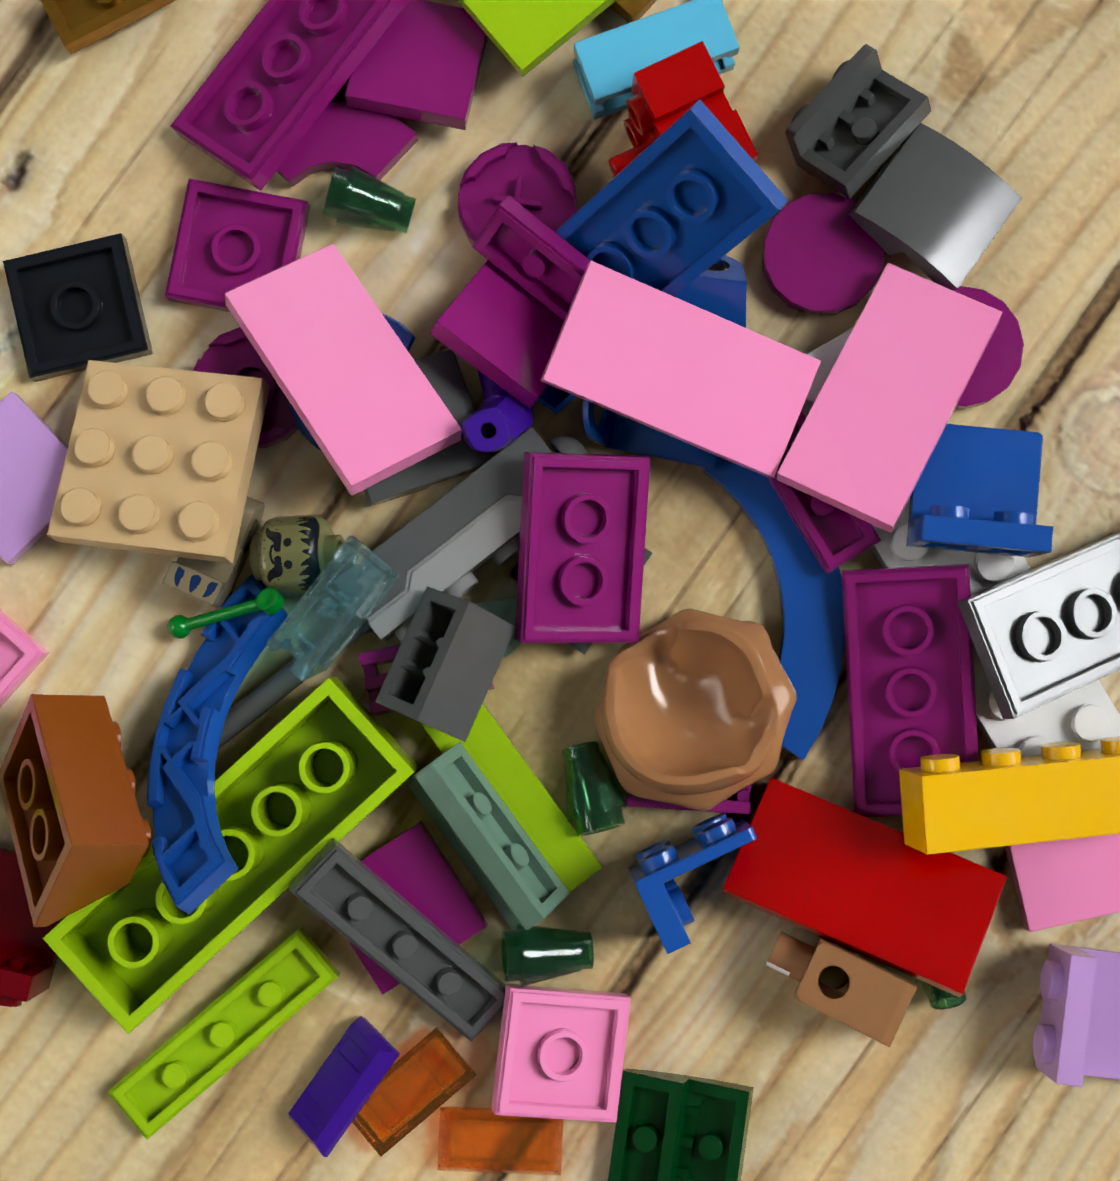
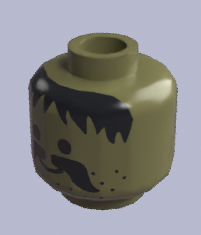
[250,514,346,596]

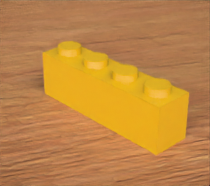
[899,736,1120,855]

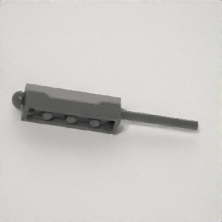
[218,427,587,750]

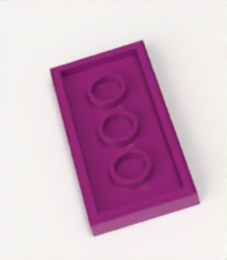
[170,0,409,191]
[842,564,979,817]

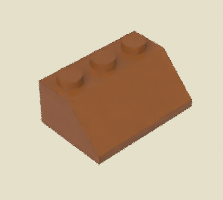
[0,694,151,927]

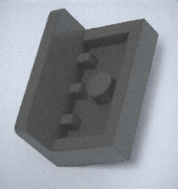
[785,44,931,199]

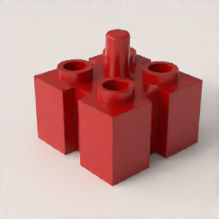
[608,41,758,177]

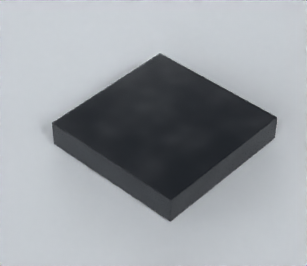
[3,233,153,382]

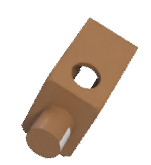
[766,931,917,1047]

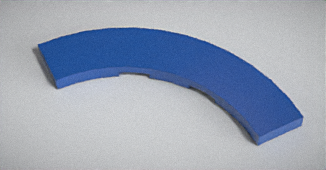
[703,458,845,760]
[147,574,291,915]

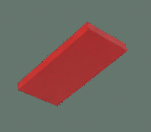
[722,778,1008,997]

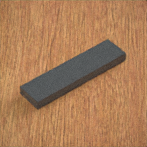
[289,838,506,1042]

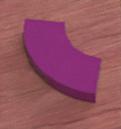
[276,102,418,186]

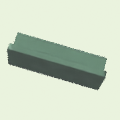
[407,742,570,931]

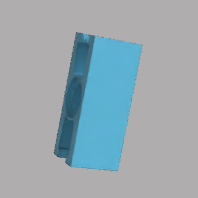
[573,0,740,120]

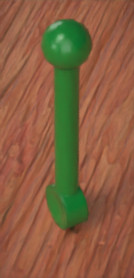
[167,587,284,639]

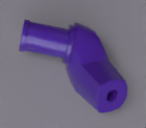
[458,370,534,452]

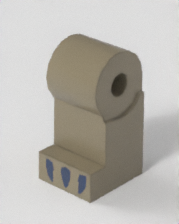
[162,496,265,607]

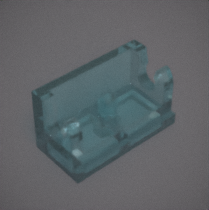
[266,535,400,681]

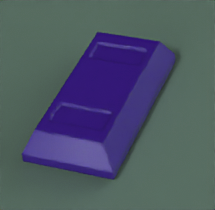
[288,1016,400,1157]

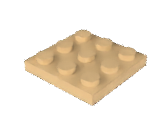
[47,360,270,564]

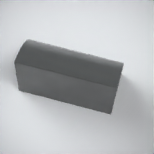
[375,586,516,742]

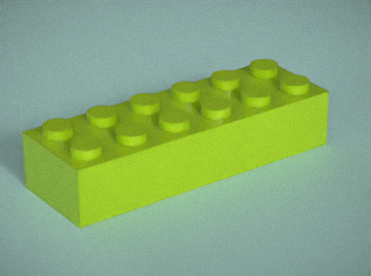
[43,677,420,1034]

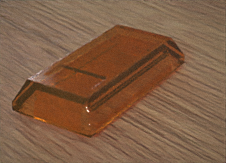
[352,1027,477,1157]
[437,1106,563,1175]

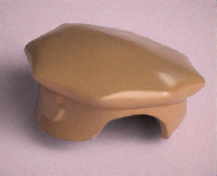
[594,608,797,811]

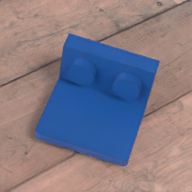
[906,424,1053,558]
[628,813,757,954]

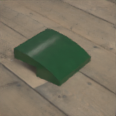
[608,1069,754,1181]

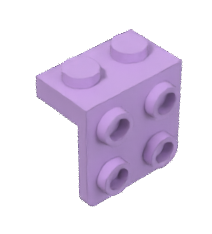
[1033,943,1120,1087]

